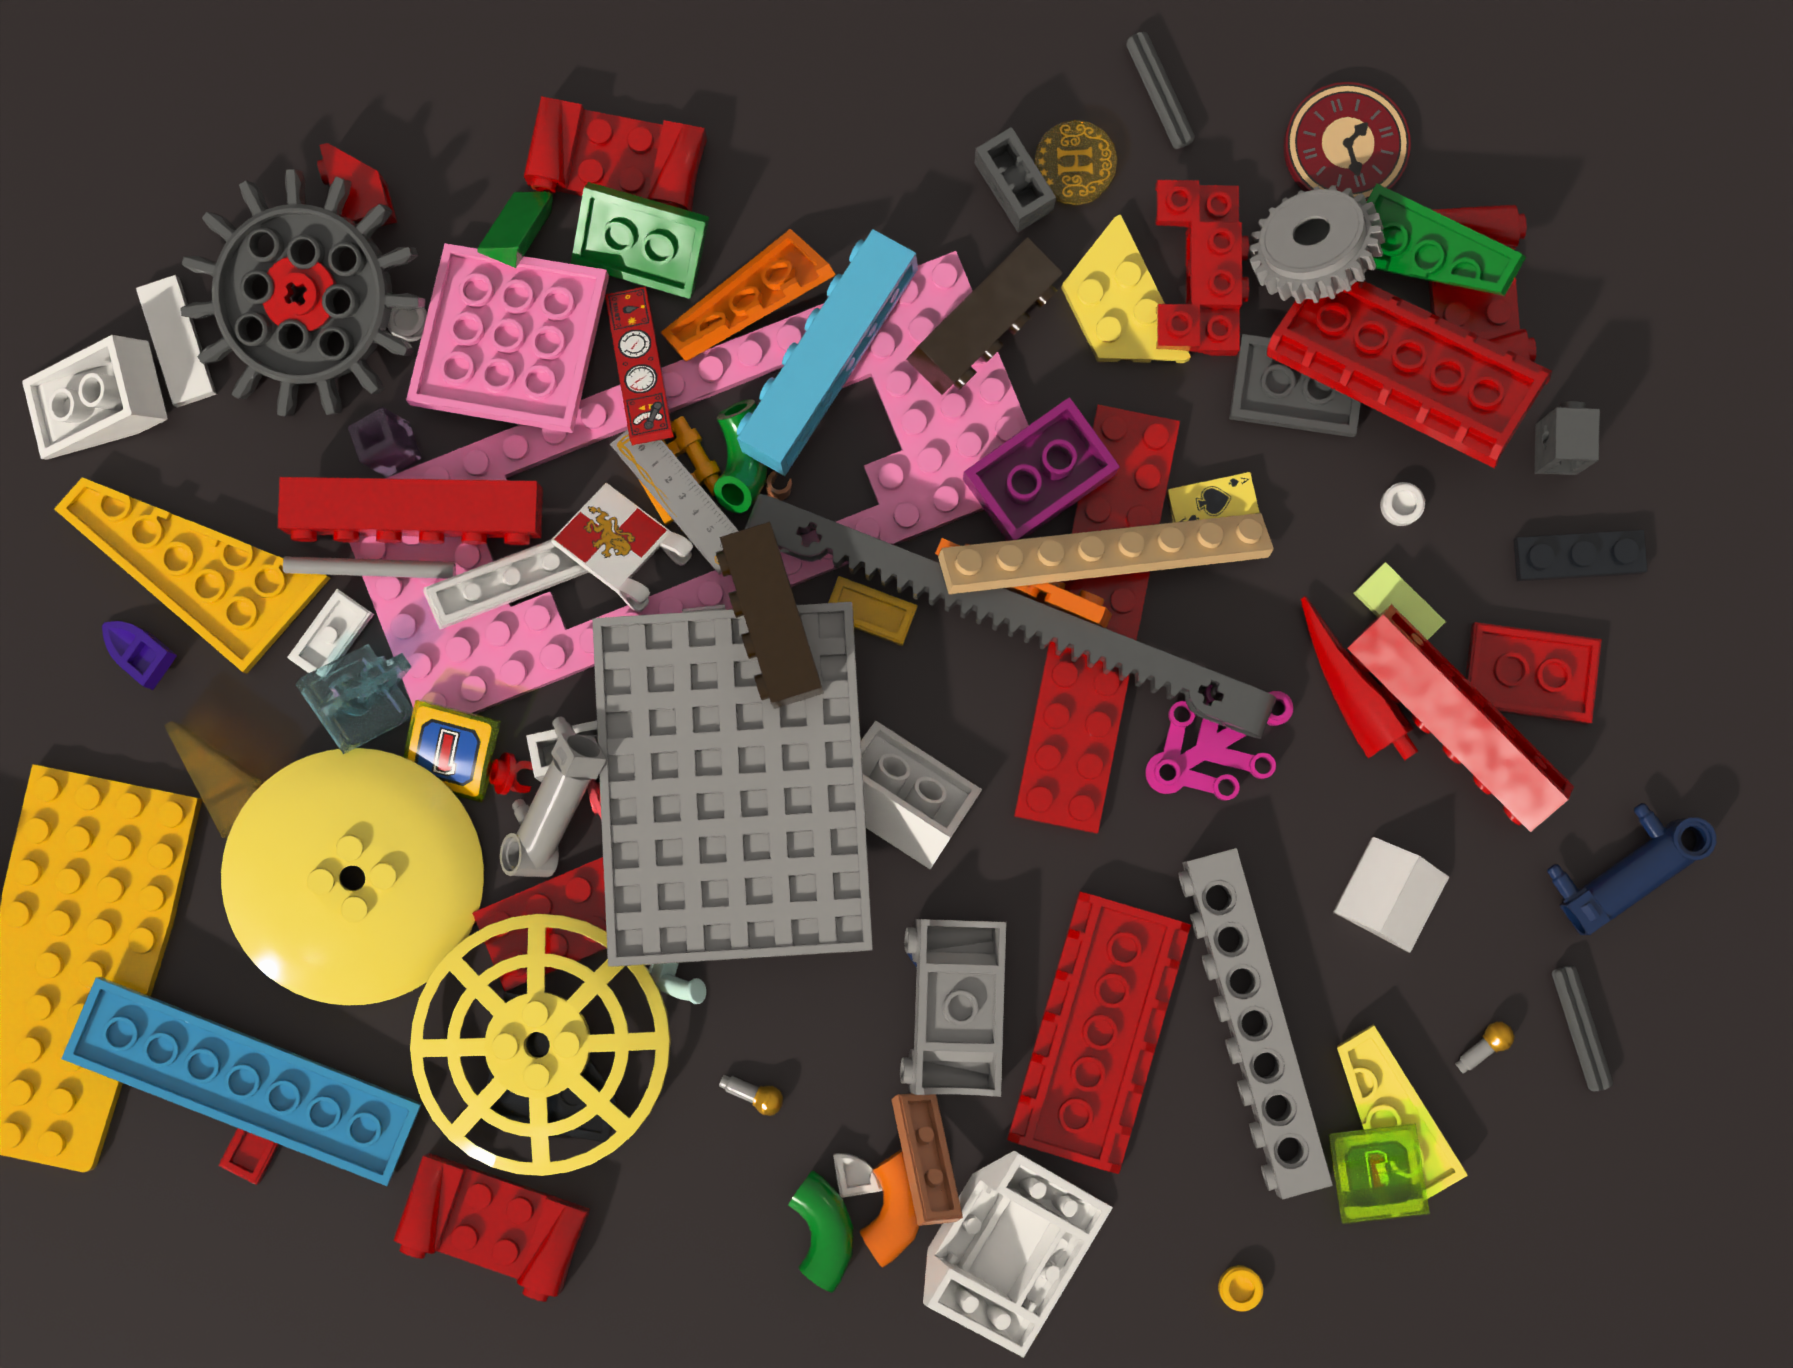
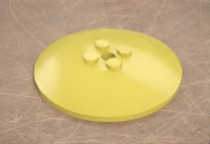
[221,748,484,1005]

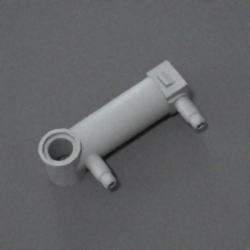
[500,717,606,878]

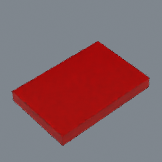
[1465,622,1602,724]

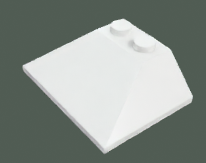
[923,1151,1113,1358]

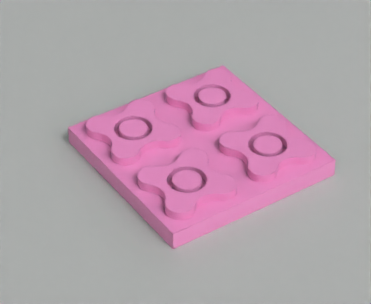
[406,243,609,433]

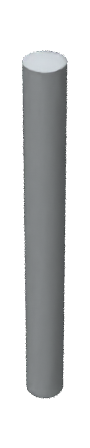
[283,556,456,579]

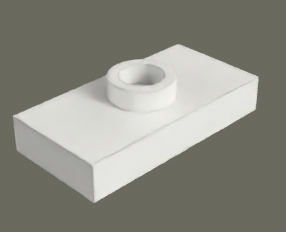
[287,589,374,683]

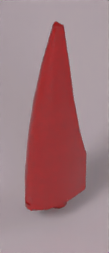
[1301,596,1419,761]

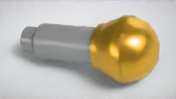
[1455,1022,1515,1074]
[719,1075,783,1116]

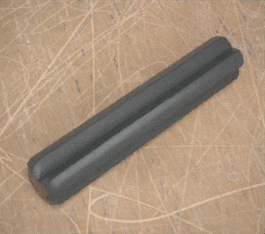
[1126,31,1195,149]
[1552,965,1613,1092]

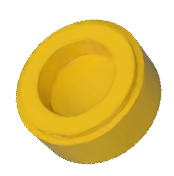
[1218,1265,1263,1311]

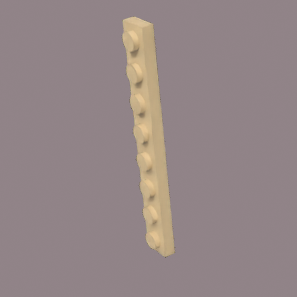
[938,513,1274,594]

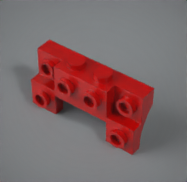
[1155,180,1249,356]

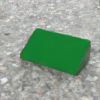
[477,191,553,268]

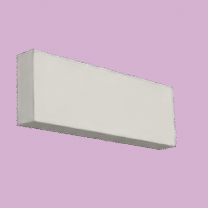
[136,275,217,408]

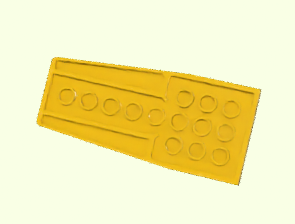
[0,764,202,1172]

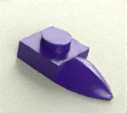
[102,621,177,690]

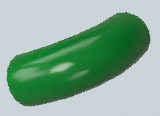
[714,399,768,513]
[788,1170,853,1293]

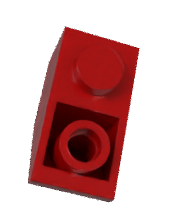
[317,143,397,226]

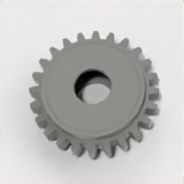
[1249,185,1385,304]

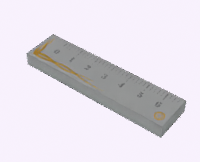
[610,430,738,575]

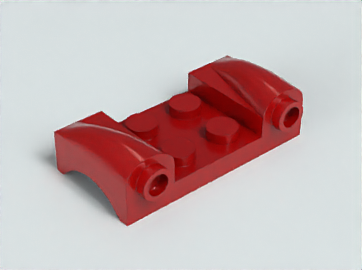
[524,96,707,212]
[1428,205,1536,362]
[393,1153,591,1302]

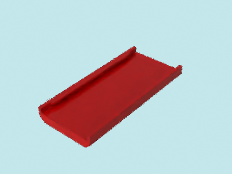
[1267,281,1552,469]
[1007,891,1191,1174]

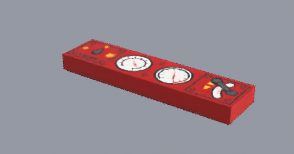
[605,286,674,445]

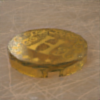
[1034,120,1118,205]

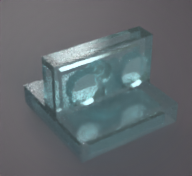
[295,644,415,755]

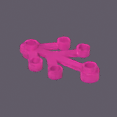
[1145,685,1293,801]

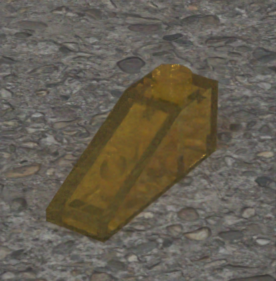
[164,721,265,839]

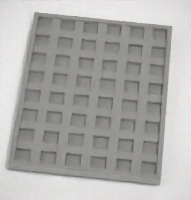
[592,602,873,967]

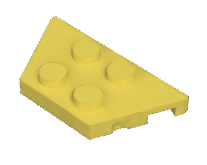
[1061,214,1191,363]

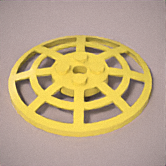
[410,914,671,1176]

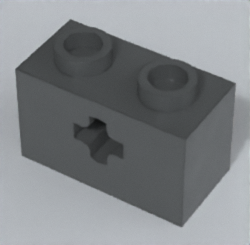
[974,127,1056,232]
[1535,401,1600,475]

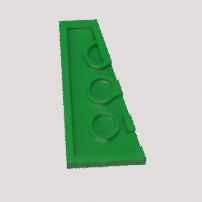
[1367,183,1526,296]

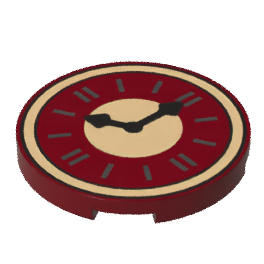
[1284,82,1411,202]

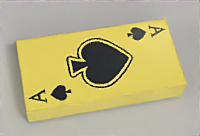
[1167,472,1260,523]

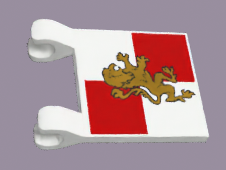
[551,483,693,612]

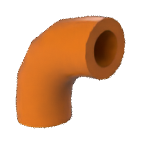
[859,1149,920,1268]

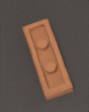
[891,1093,963,1226]

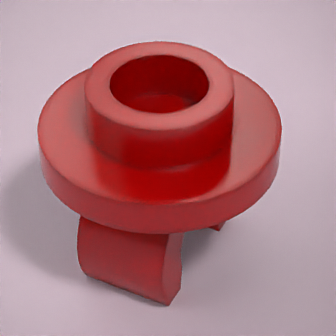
[489,752,533,795]

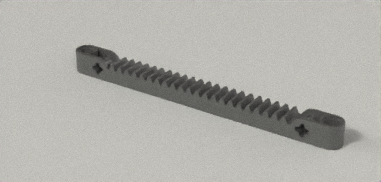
[745,494,1277,739]

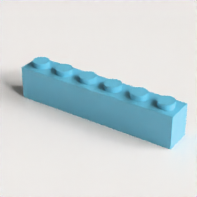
[737,229,918,476]

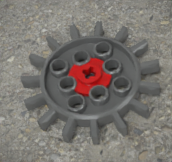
[180,169,425,417]

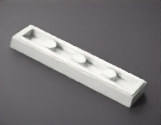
[423,539,589,630]

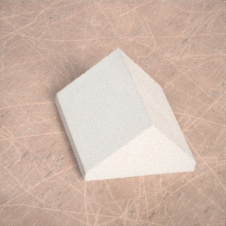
[1333,837,1449,953]

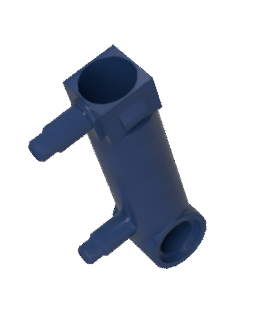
[1547,803,1717,935]

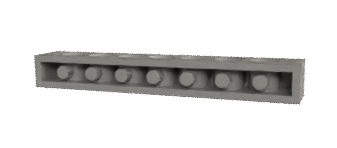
[1178,848,1333,1200]

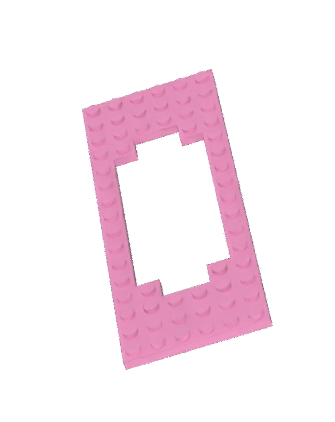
[349,251,1029,718]

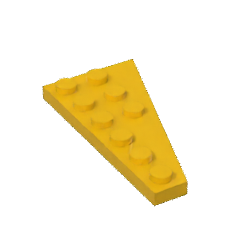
[54,477,331,674]

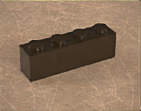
[906,237,1063,395]
[716,521,824,709]

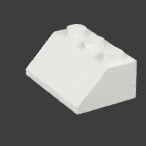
[861,721,982,869]

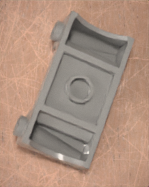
[900,919,1006,1097]

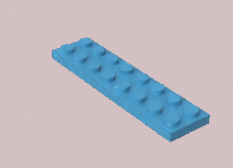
[61,977,422,1186]

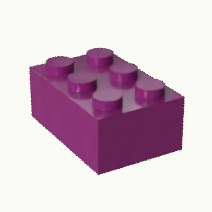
[963,397,1120,541]

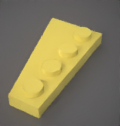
[1337,1024,1468,1219]

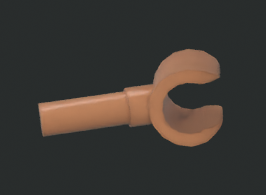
[766,471,792,501]

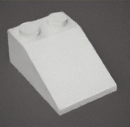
[22,335,168,460]

